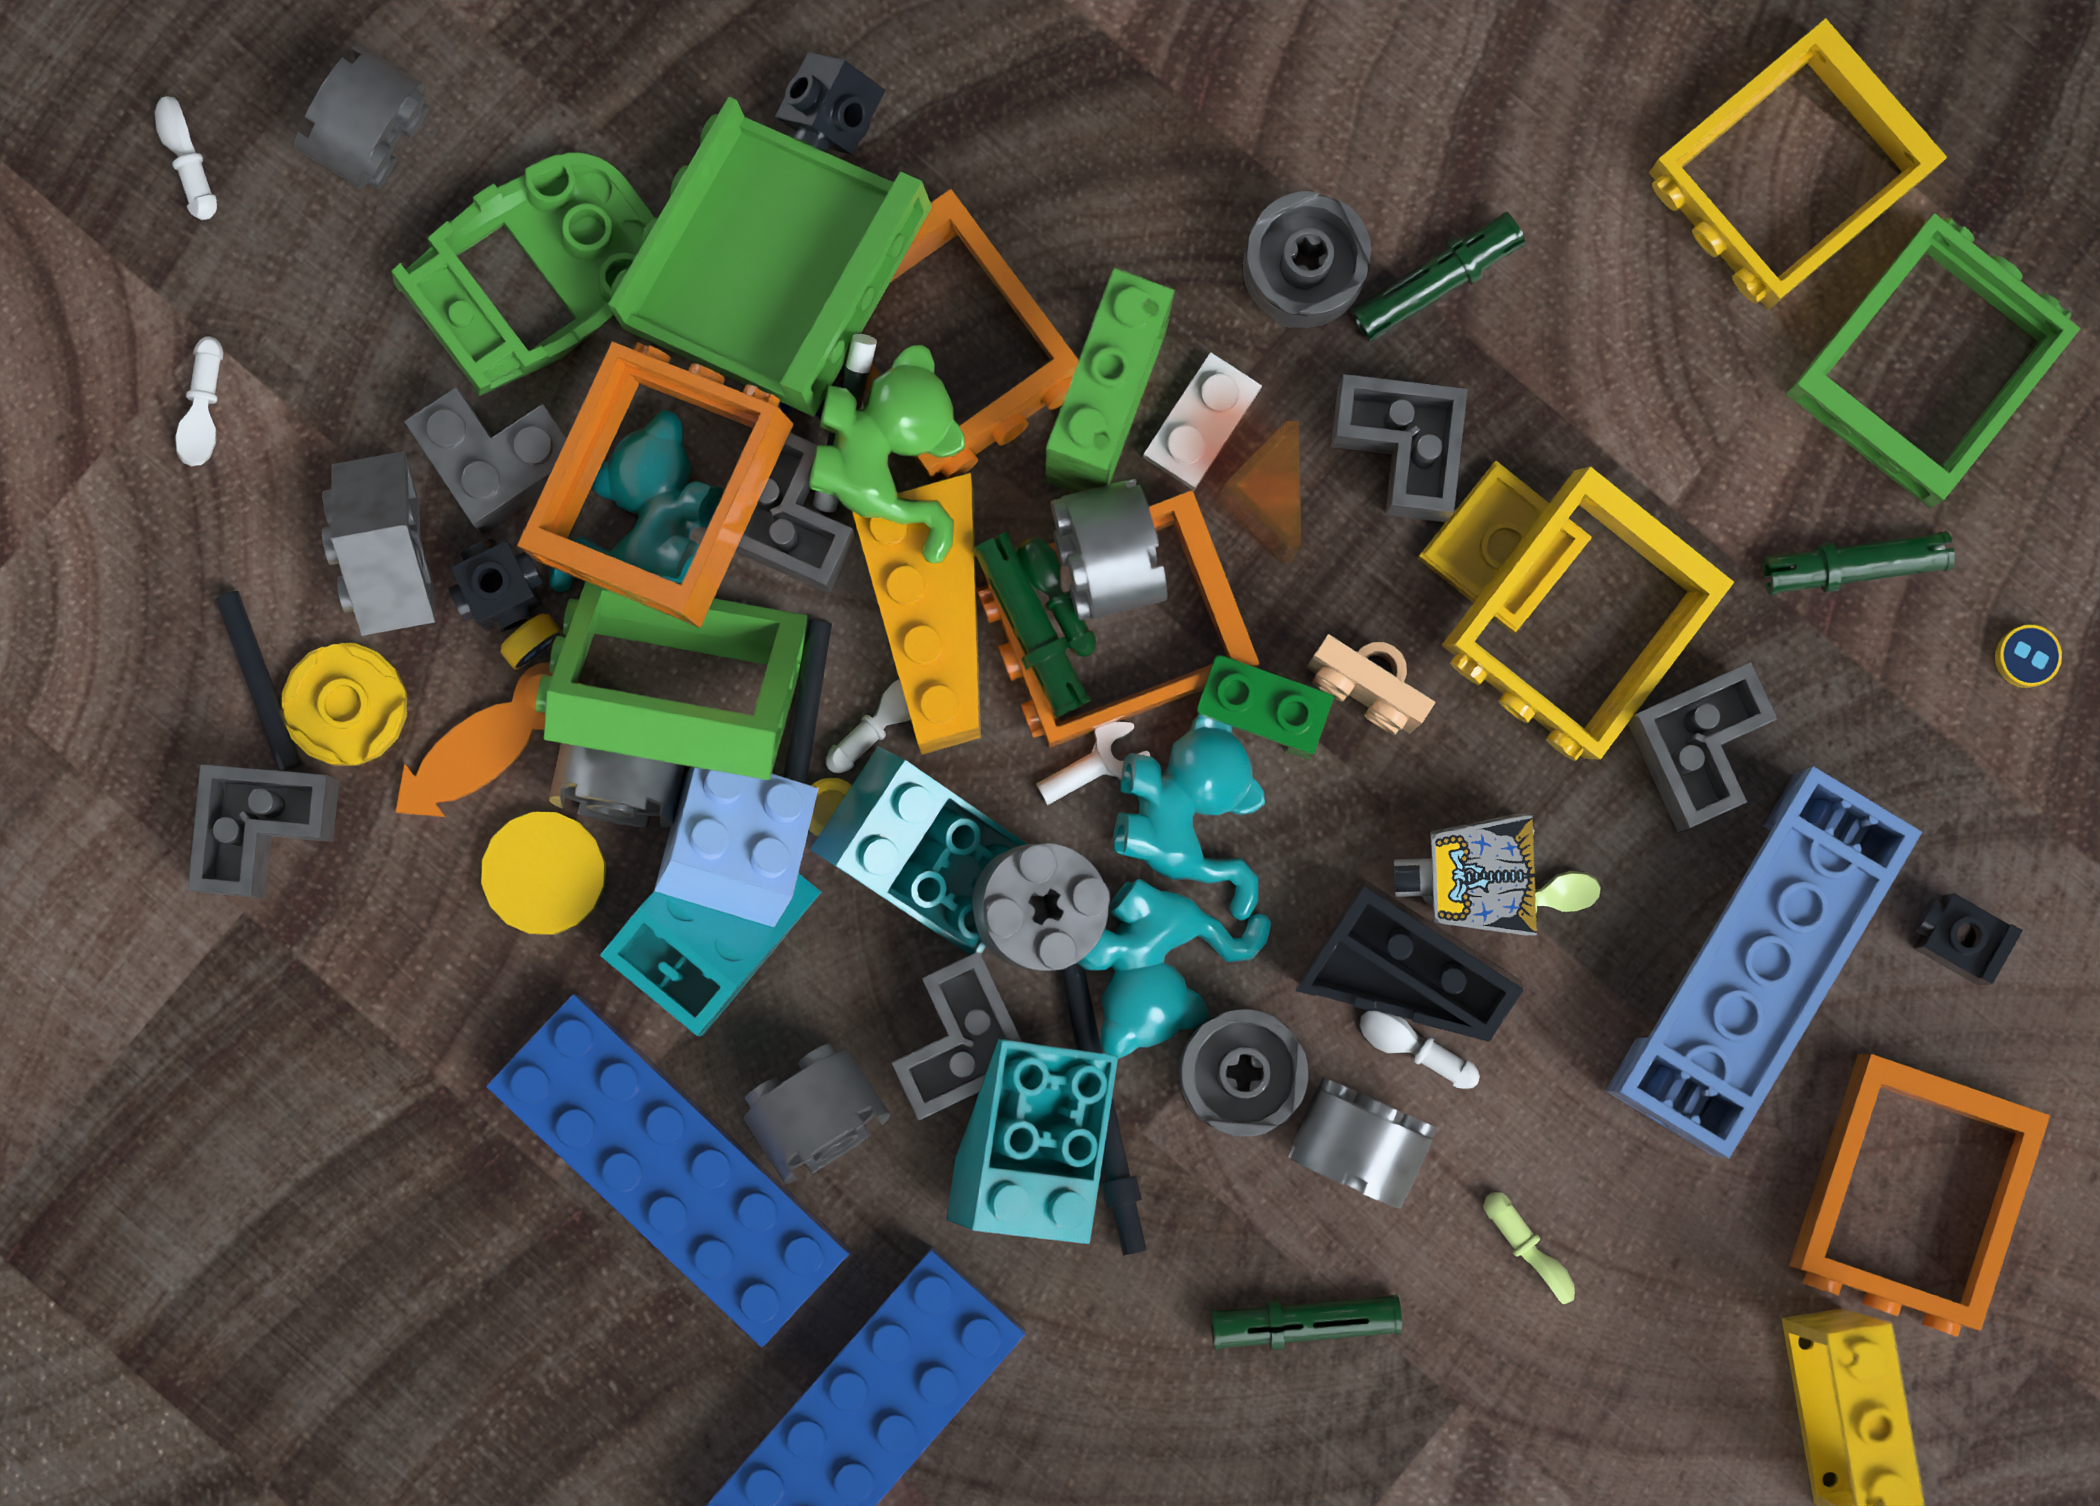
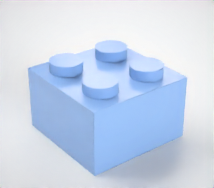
[654,766,818,927]

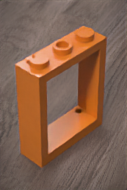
[844,189,1079,483]
[517,342,793,628]
[976,490,1260,748]
[1789,1054,2050,1337]

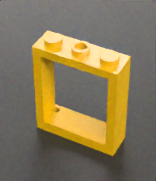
[1649,18,1947,310]
[1441,467,1734,761]
[1781,1308,1924,1506]

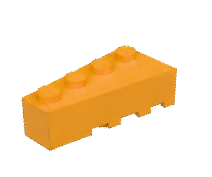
[852,473,981,755]

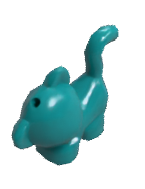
[549,410,725,592]
[1113,714,1265,921]
[1076,879,1271,1059]

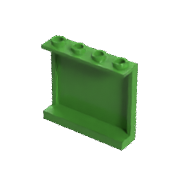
[608,97,932,417]

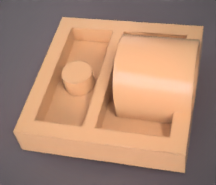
[1306,634,1435,735]

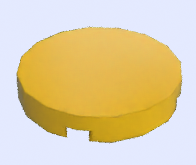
[282,643,407,766]
[481,812,606,935]

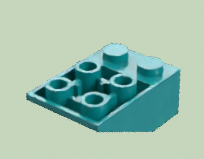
[810,746,1027,955]
[600,873,822,1036]
[946,1039,1118,1244]

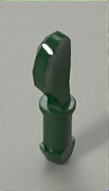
[1017,536,1096,657]

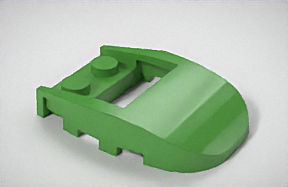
[391,153,654,396]

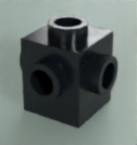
[775,52,886,155]
[448,538,544,633]

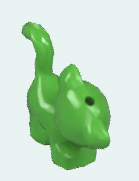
[809,345,965,564]

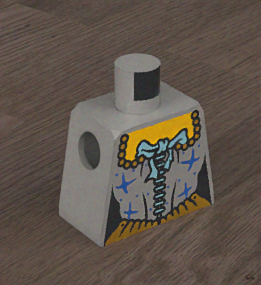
[1394,812,1537,936]

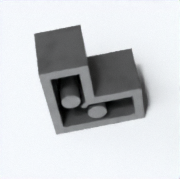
[1331,374,1468,522]
[404,387,567,534]
[735,433,855,594]
[322,451,435,636]
[1628,662,1777,832]
[188,764,339,898]
[892,952,1022,1120]

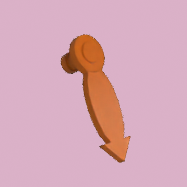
[395,662,581,817]

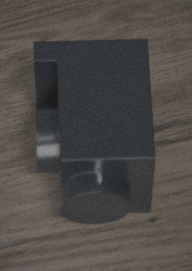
[1913,893,2023,986]

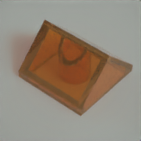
[1218,421,1301,562]

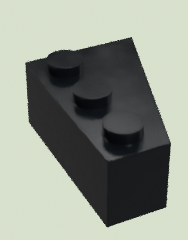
[1296,879,1524,1042]

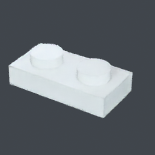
[1143,352,1262,491]

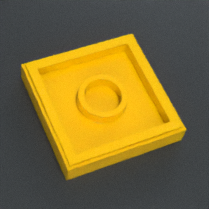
[1418,461,1592,635]

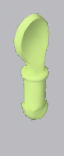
[1535,871,1601,912]
[1483,1192,1575,1304]

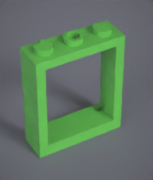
[1785,213,2081,509]
[1045,268,1175,493]
[536,582,808,781]

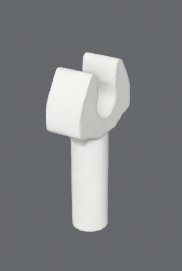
[1036,722,1150,805]

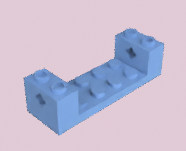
[1605,766,1922,1158]

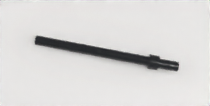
[1043,894,1147,1256]

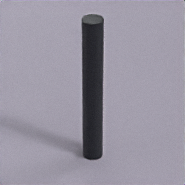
[215,591,302,771]
[783,620,832,785]

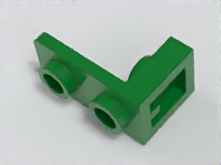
[1197,655,1334,760]

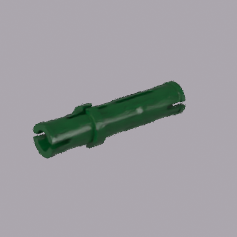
[1350,211,1527,343]
[1762,531,1955,596]
[971,532,1091,718]
[1210,1294,1402,1350]

